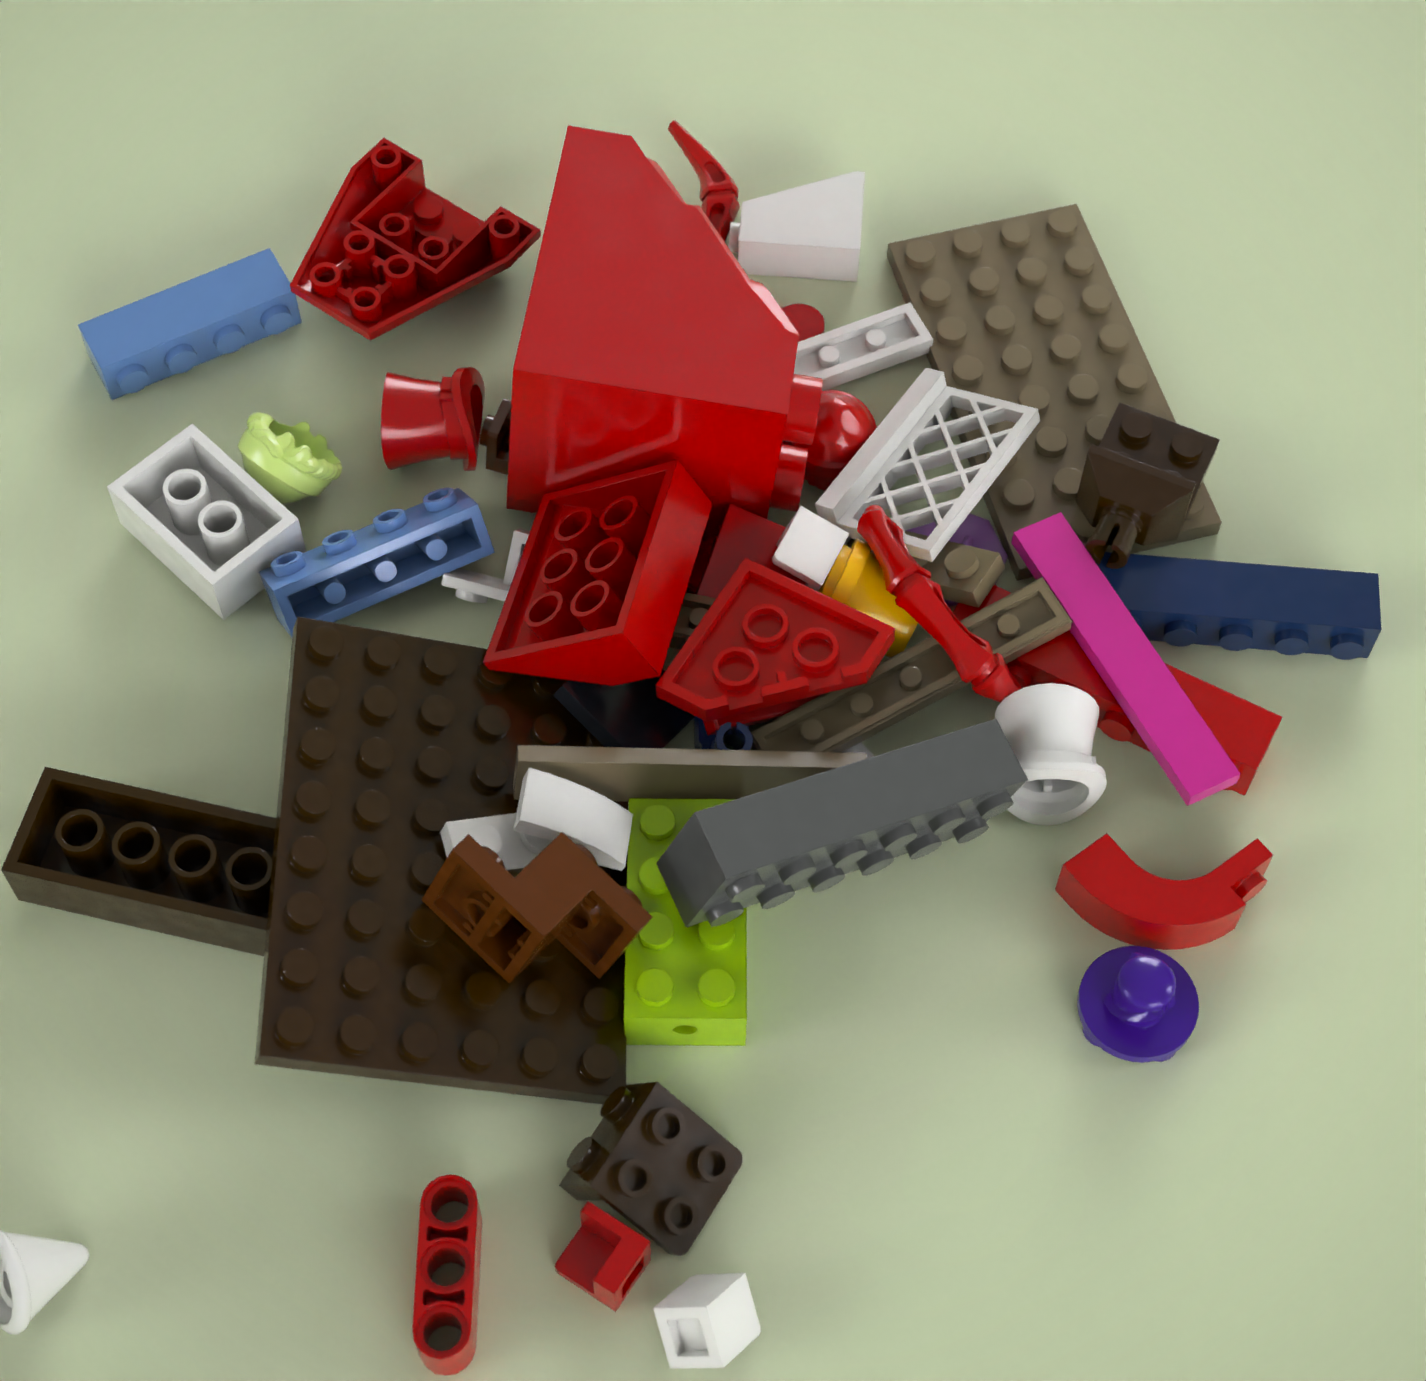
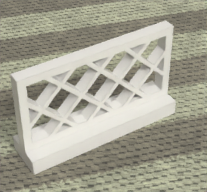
[815,368,1040,562]

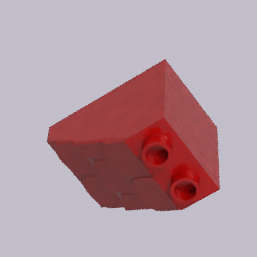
[506,125,823,541]

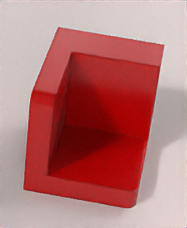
[555,1201,651,1312]

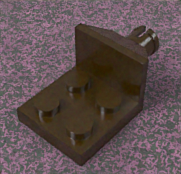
[1075,403,1220,569]

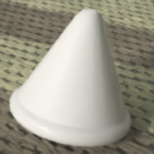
[0,1230,89,1335]

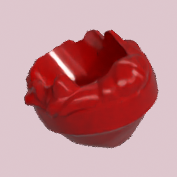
[782,390,877,491]

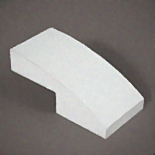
[513,768,633,871]

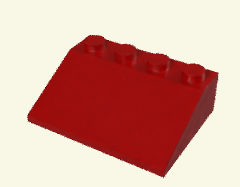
[483,460,712,686]

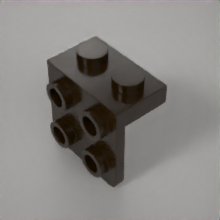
[559,1082,743,1255]

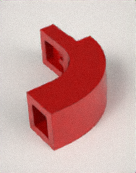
[1055,833,1273,950]

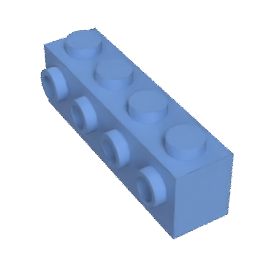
[259,488,495,638]

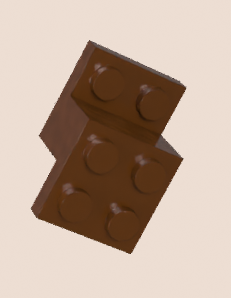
[421,832,653,984]

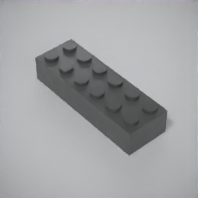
[656,719,1028,927]

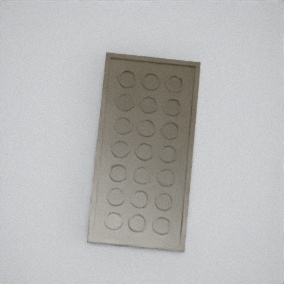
[887,204,1222,581]

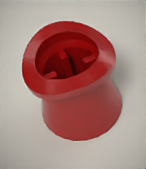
[381,367,485,471]

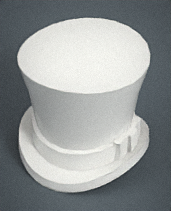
[995,683,1107,826]

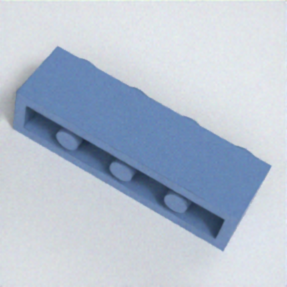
[78,248,302,400]

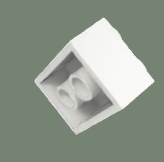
[107,424,306,620]

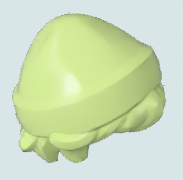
[237,412,343,504]

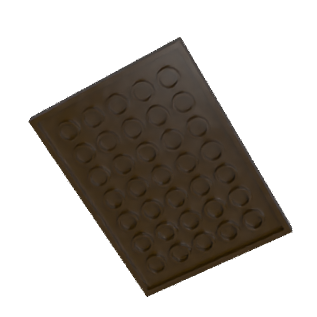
[255,617,628,1104]

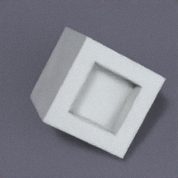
[772,506,849,591]
[653,1273,761,1368]

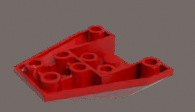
[290,138,541,341]

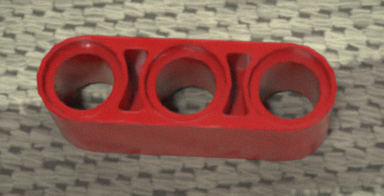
[412,1174,482,1376]

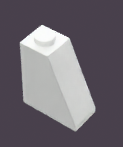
[729,171,865,282]

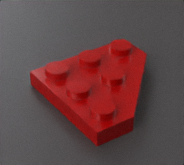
[655,557,895,722]

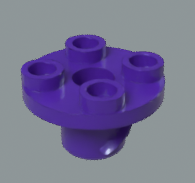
[1077,946,1199,1063]

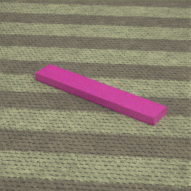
[1011,512,1240,806]

